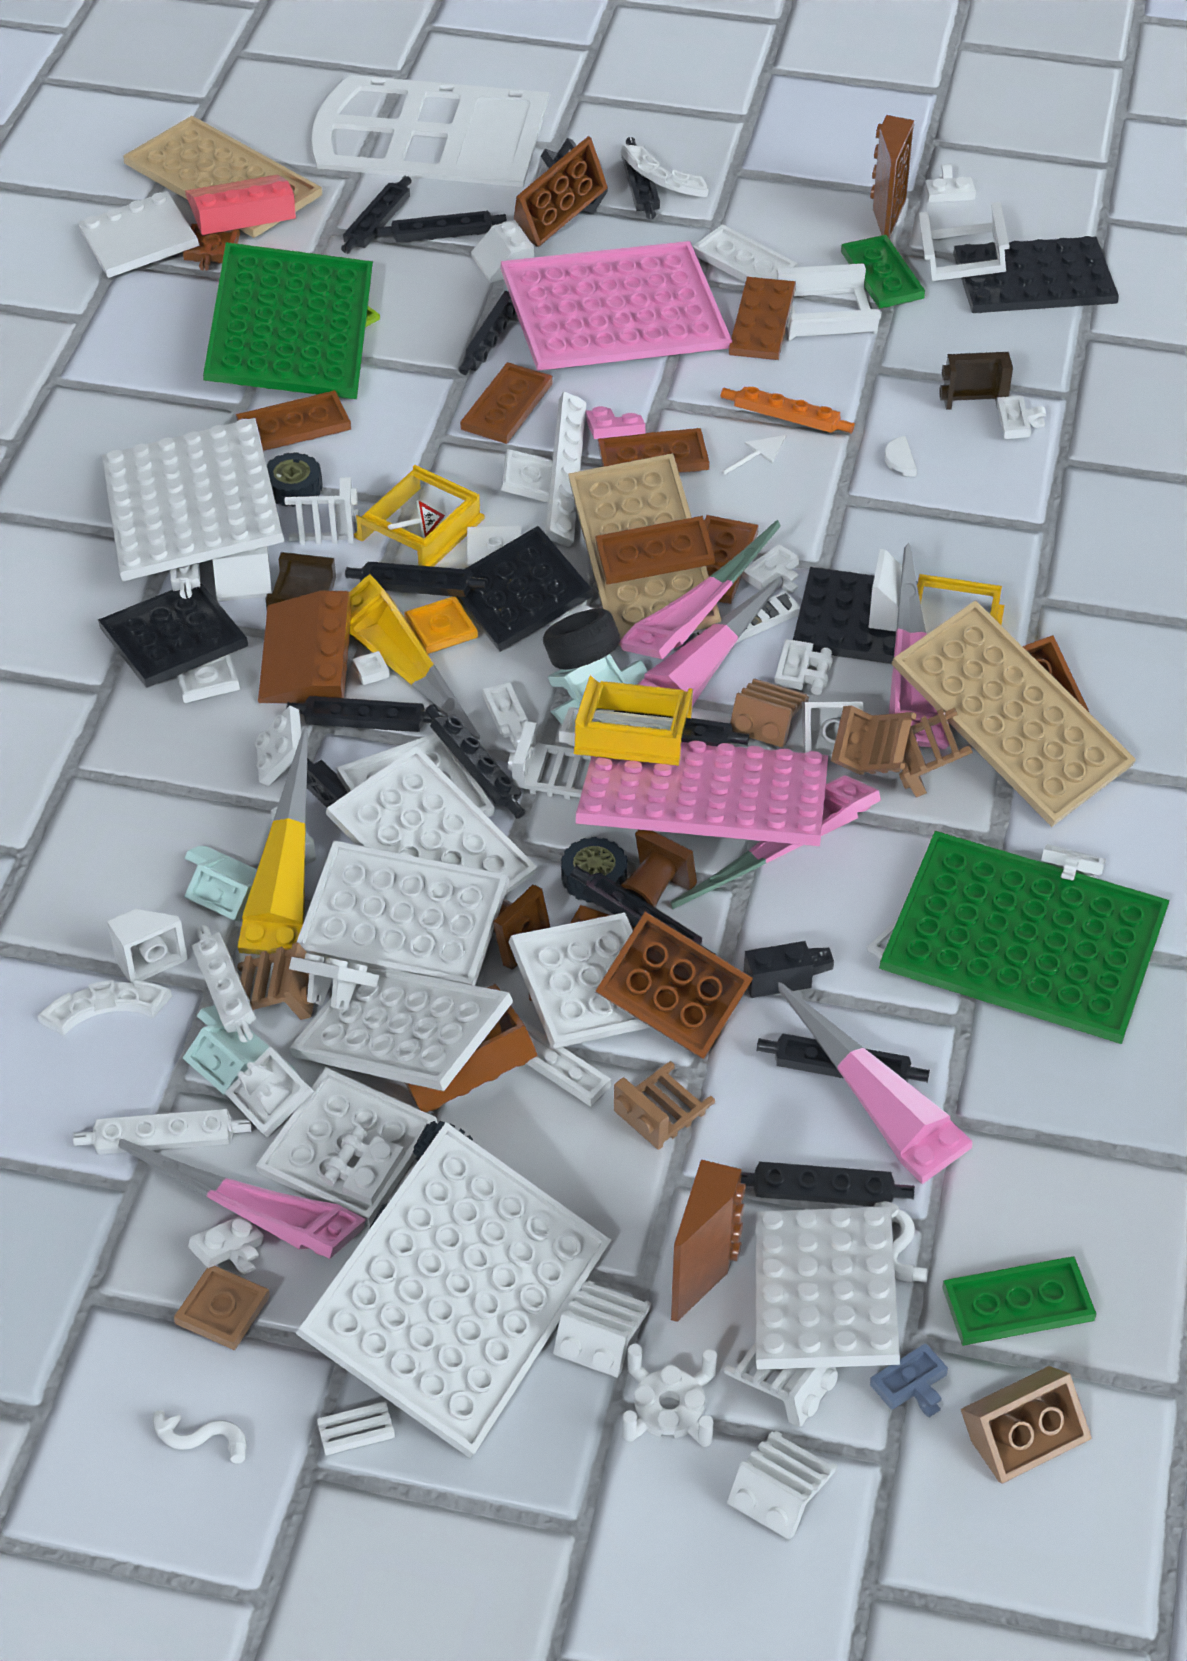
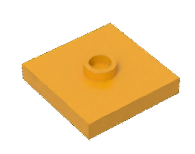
[404,596,478,654]

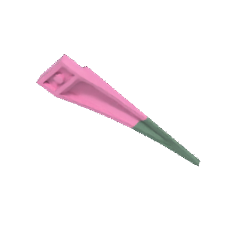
[619,520,781,659]
[671,775,881,910]

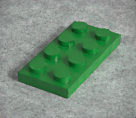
[841,234,925,309]
[942,1256,1097,1346]

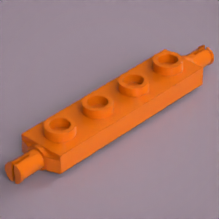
[721,386,855,434]

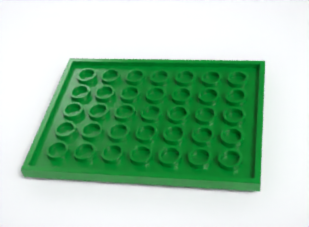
[203,242,373,400]
[879,831,1170,1044]

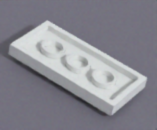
[692,225,798,282]
[559,707,673,746]

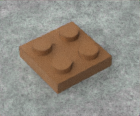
[174,1266,270,1350]

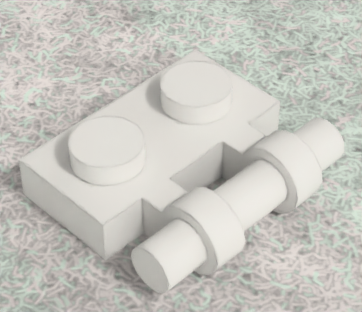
[774,639,833,695]
[322,1126,405,1206]

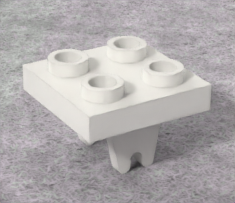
[255,706,309,786]
[289,953,379,1010]
[224,1046,314,1138]

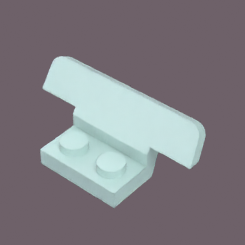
[548,654,648,724]
[184,846,257,922]
[183,1005,296,1095]

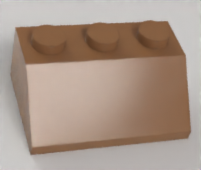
[960,1366,1092,1484]

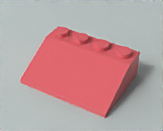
[185,174,296,235]

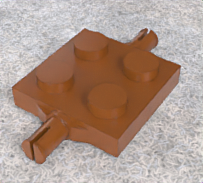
[183,223,240,271]

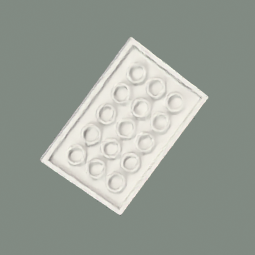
[326,746,537,896]
[296,841,510,986]
[289,968,513,1091]
[756,1206,900,1370]

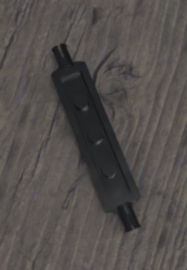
[622,137,660,220]
[341,175,412,254]
[377,210,507,243]
[458,291,516,375]
[345,561,488,598]
[286,696,433,732]
[425,704,526,819]
[614,710,750,747]
[570,865,716,955]
[756,1033,930,1083]
[741,1161,915,1207]

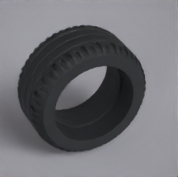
[543,608,620,670]

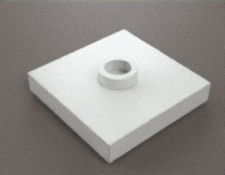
[501,449,553,502]
[467,526,521,567]
[177,654,240,703]

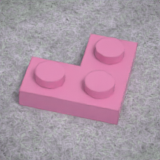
[586,406,646,439]

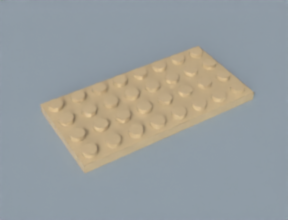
[123,116,322,238]
[568,453,721,646]
[891,600,1136,827]

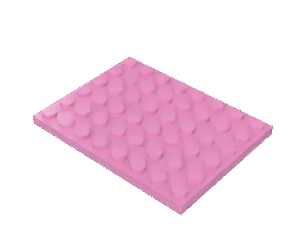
[500,241,732,371]
[576,741,828,846]

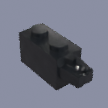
[743,941,834,998]

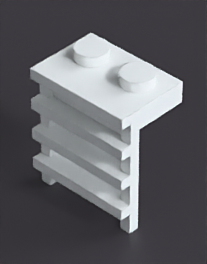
[285,477,359,545]
[508,721,591,800]
[553,1280,652,1378]
[724,1342,838,1428]
[727,1431,838,1540]

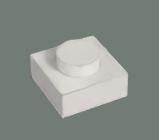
[352,651,389,685]

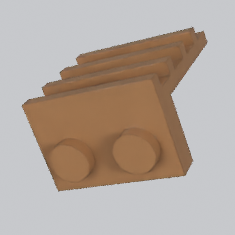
[730,678,809,748]
[831,705,917,775]
[899,707,973,798]
[237,942,314,1020]
[614,1061,715,1150]

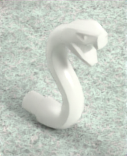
[874,1201,928,1283]
[153,1410,247,1463]

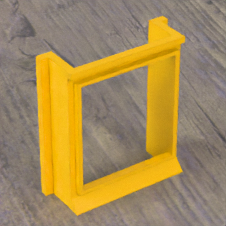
[354,465,485,567]
[917,574,1005,625]
[574,675,693,766]

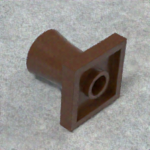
[621,829,697,908]
[493,884,551,970]

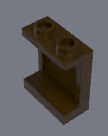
[939,352,1013,410]
[265,552,336,609]

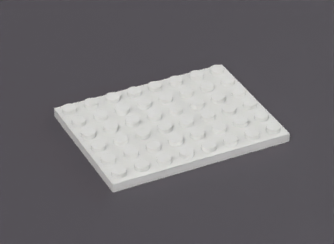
[102,418,285,581]
[296,1122,611,1458]

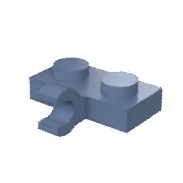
[870,1343,948,1418]

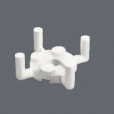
[622,1344,717,1447]

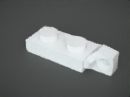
[483,682,527,750]

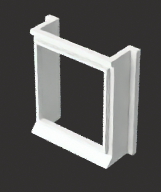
[919,202,1009,281]
[777,264,881,341]

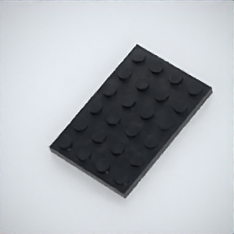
[953,236,1119,313]

